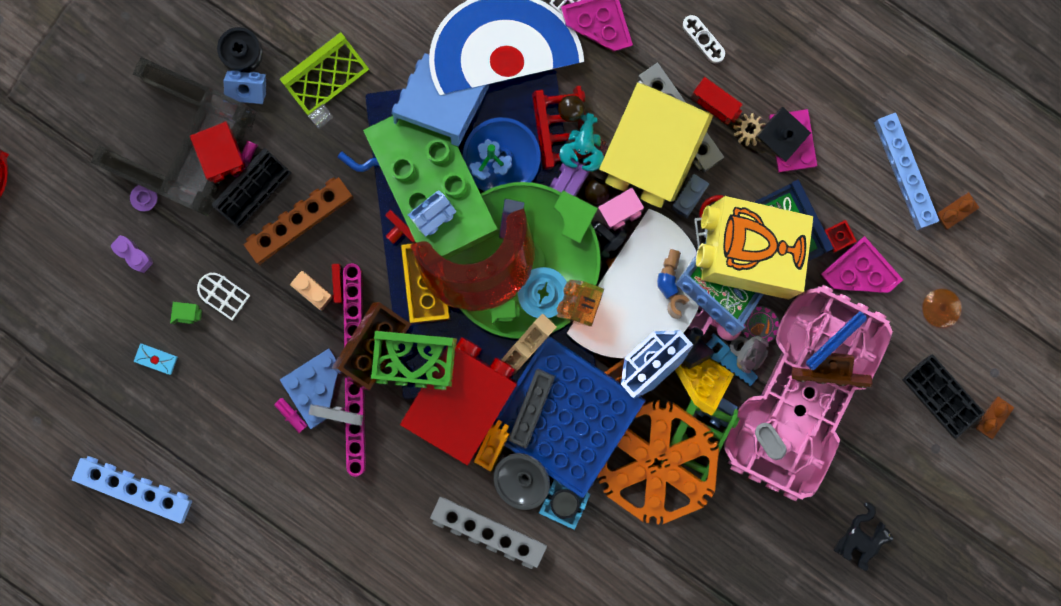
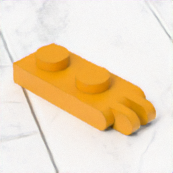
[474,420,509,472]

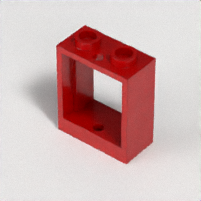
[690,77,742,126]

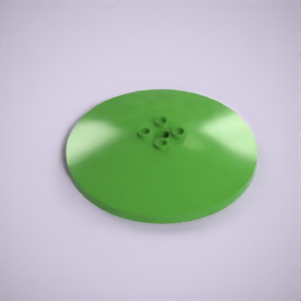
[443,182,600,339]

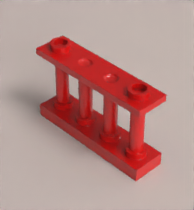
[532,86,592,170]

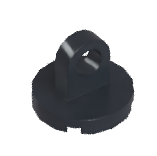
[592,222,627,260]

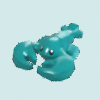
[559,113,604,172]

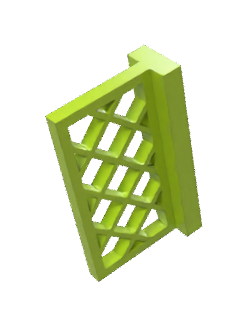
[280,32,369,116]

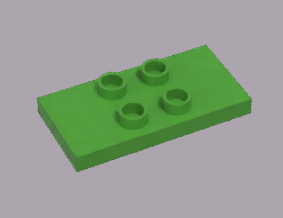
[363,116,500,268]

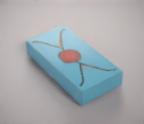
[134,343,178,375]

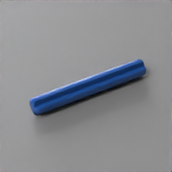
[806,311,867,370]

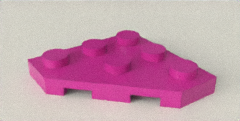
[560,0,633,52]
[820,236,903,293]

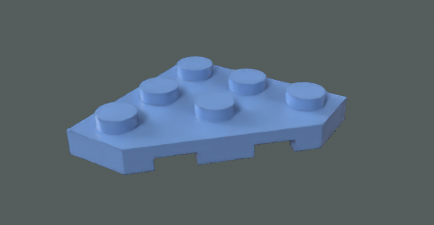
[280,349,338,429]

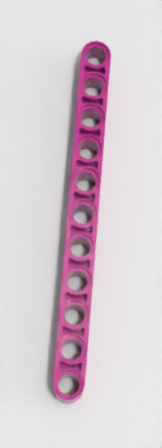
[343,263,366,477]

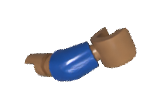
[657,249,690,319]

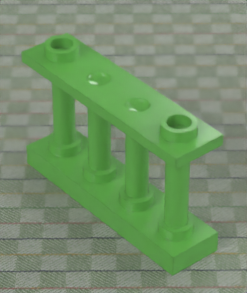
[661,399,740,481]

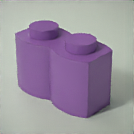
[111,235,153,273]

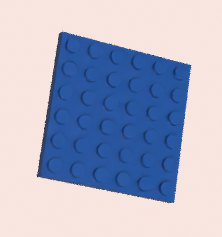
[493,336,646,498]

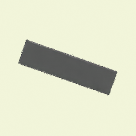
[508,368,556,448]

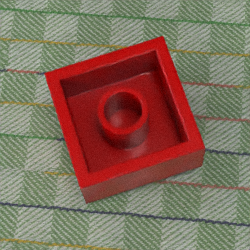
[825,220,857,253]

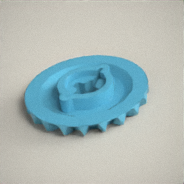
[518,267,569,318]

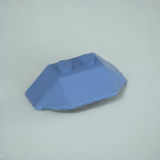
[621,330,693,399]

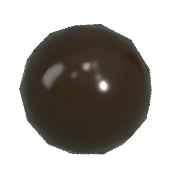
[558,96,585,122]
[584,178,611,205]

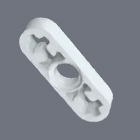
[683,15,725,64]

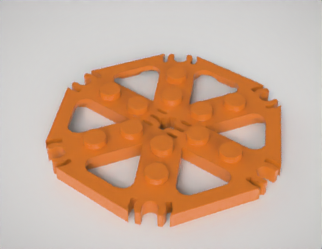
[598,400,719,524]

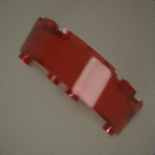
[410,208,535,311]

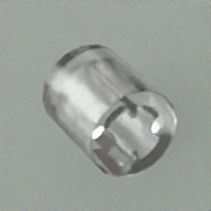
[308,104,333,129]

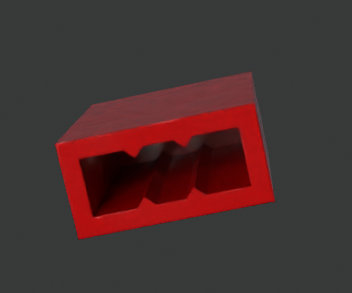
[190,121,246,183]

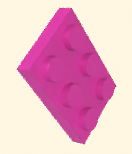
[769,109,817,173]

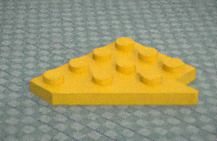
[675,358,734,416]

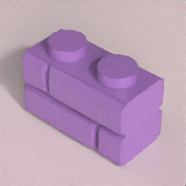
[550,158,590,197]

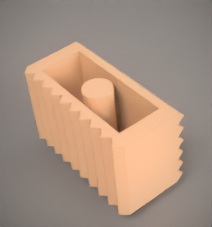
[290,271,333,311]

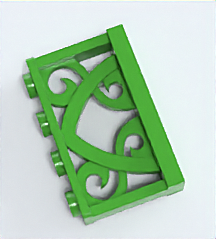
[371,331,457,390]

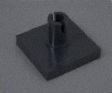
[756,107,811,162]
[682,327,715,369]

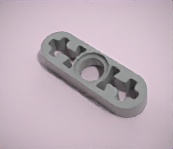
[309,404,364,425]

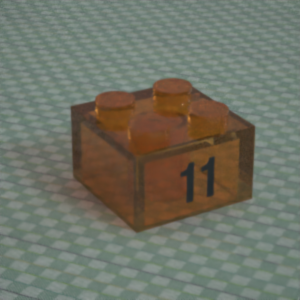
[557,280,604,327]

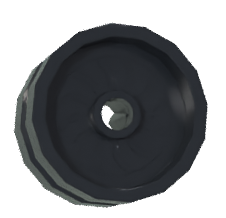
[217,27,263,73]

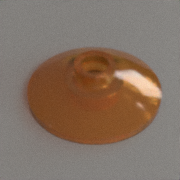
[922,289,962,328]

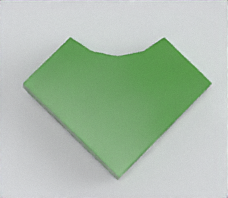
[554,191,598,244]

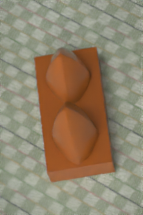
[936,192,979,230]
[975,396,1014,440]

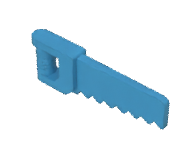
[706,333,758,386]

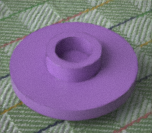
[130,184,157,212]

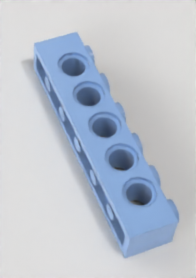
[874,113,939,230]
[72,456,192,524]

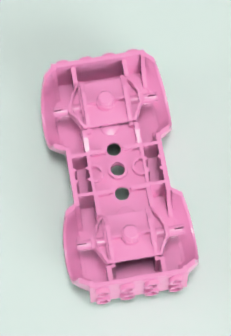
[724,285,893,501]

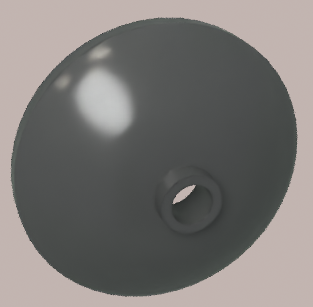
[494,453,550,510]

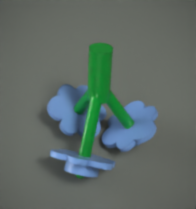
[469,139,512,180]

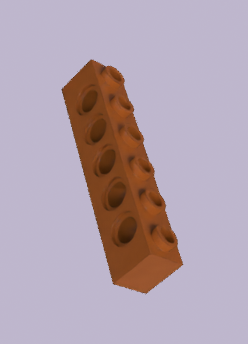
[243,177,354,265]

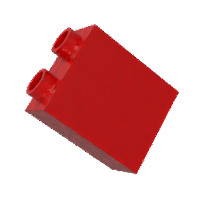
[400,337,517,466]

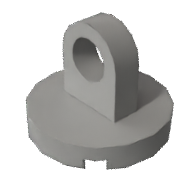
[730,336,769,373]

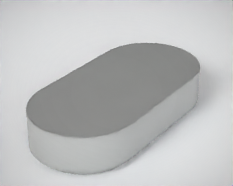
[755,423,787,460]

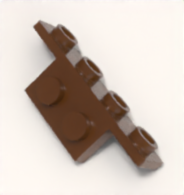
[791,351,872,388]

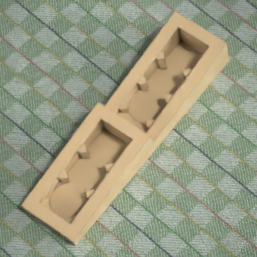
[501,314,557,376]

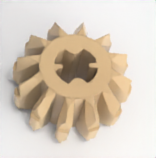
[733,113,766,146]

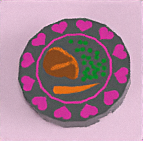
[742,306,780,343]

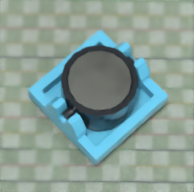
[539,479,591,530]

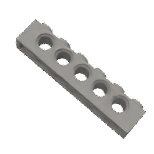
[637,62,724,173]
[430,496,547,569]

